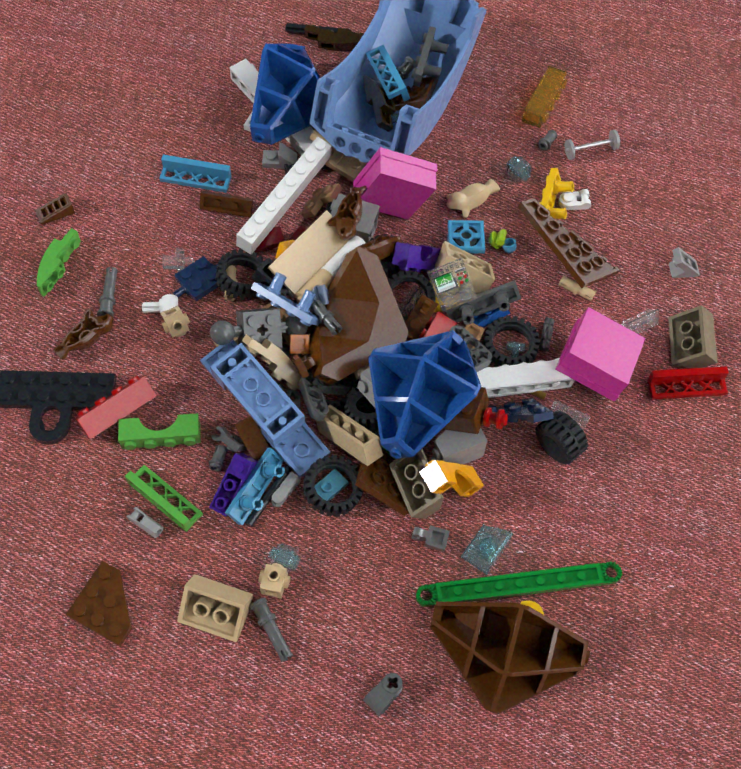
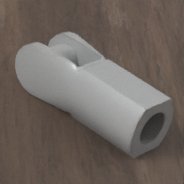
[271,472,301,507]
[126,507,164,538]

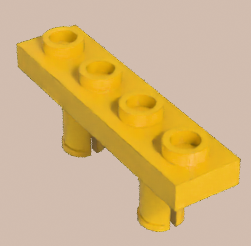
[539,168,574,219]

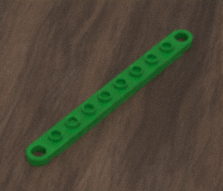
[416,562,622,607]

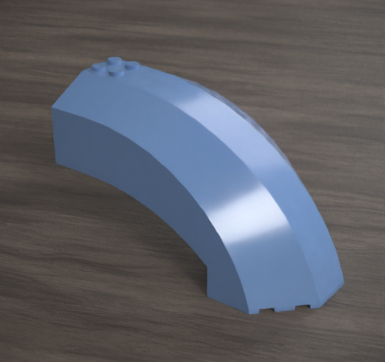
[310,0,486,163]

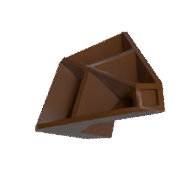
[307,247,408,384]
[430,601,590,714]

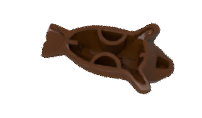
[328,186,366,241]
[345,235,404,260]
[54,309,113,360]

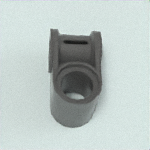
[363,673,403,717]

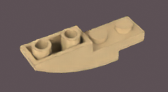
[242,334,301,391]

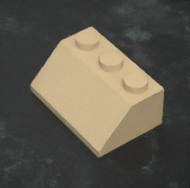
[435,241,495,295]
[177,574,253,642]

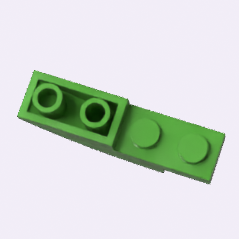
[37,228,81,297]

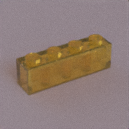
[522,66,568,128]

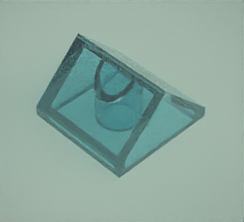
[461,525,513,575]

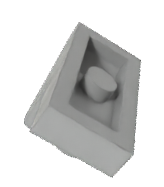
[262,142,298,169]
[669,247,700,278]

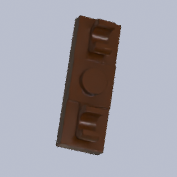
[200,191,253,218]
[405,294,438,341]
[288,354,316,378]

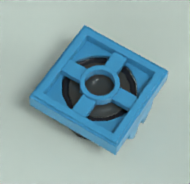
[447,220,485,255]

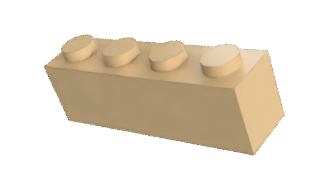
[316,404,383,466]

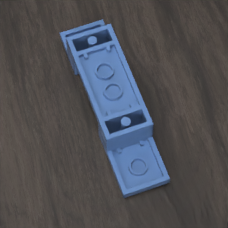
[200,340,330,478]

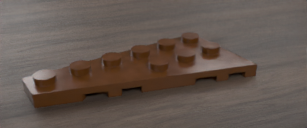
[518,198,620,288]

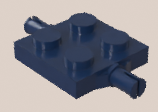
[172,256,218,301]

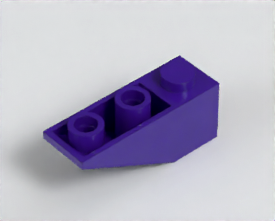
[209,453,258,517]

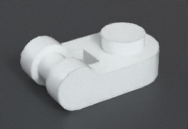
[558,189,591,210]

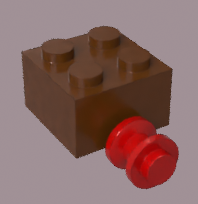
[443,387,508,434]

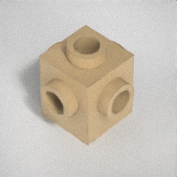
[161,306,190,338]
[259,563,290,599]

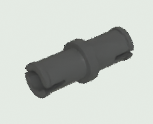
[311,300,343,335]

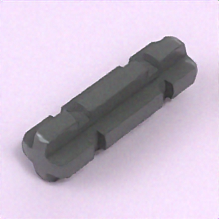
[539,317,555,352]

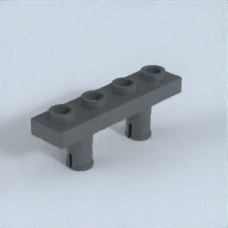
[411,26,449,87]
[445,280,522,325]

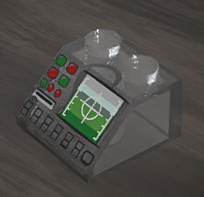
[427,258,477,312]

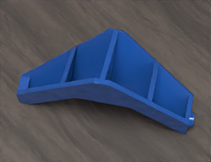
[250,43,320,145]
[368,330,481,459]

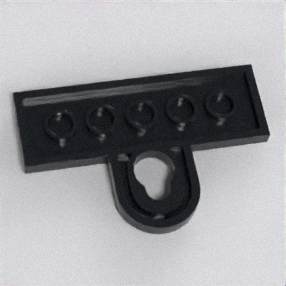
[0,370,117,445]

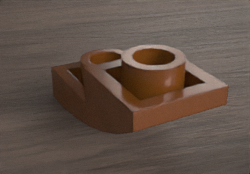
[234,416,269,460]

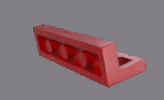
[647,366,729,400]

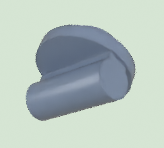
[312,284,329,305]

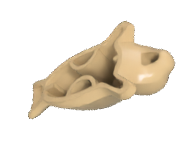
[446,179,500,219]

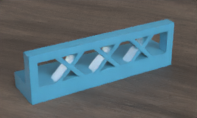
[366,44,410,102]
[159,154,232,193]

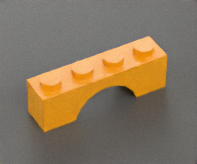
[420,460,484,497]

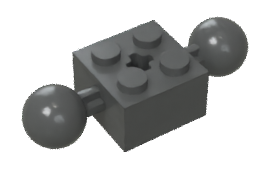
[210,308,308,348]

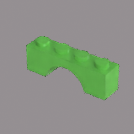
[118,413,201,450]

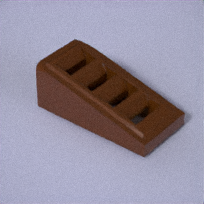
[35,193,75,225]

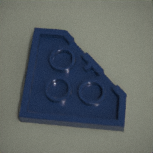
[488,398,554,423]

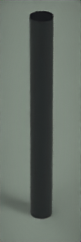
[245,464,292,527]

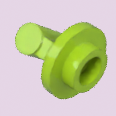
[489,229,507,249]

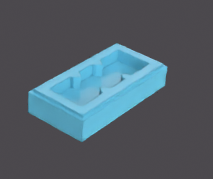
[315,469,349,502]

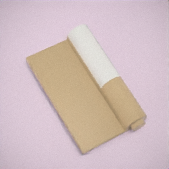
[268,210,365,303]

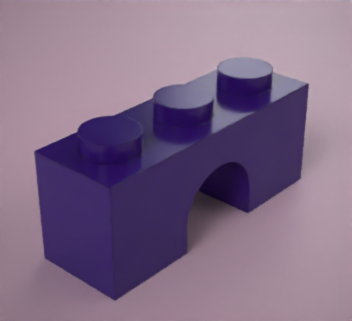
[392,242,441,273]

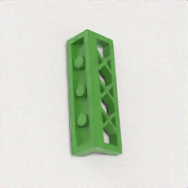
[125,465,203,532]

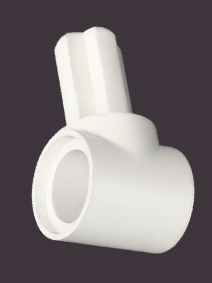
[142,294,178,316]

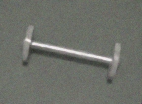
[564,129,620,160]

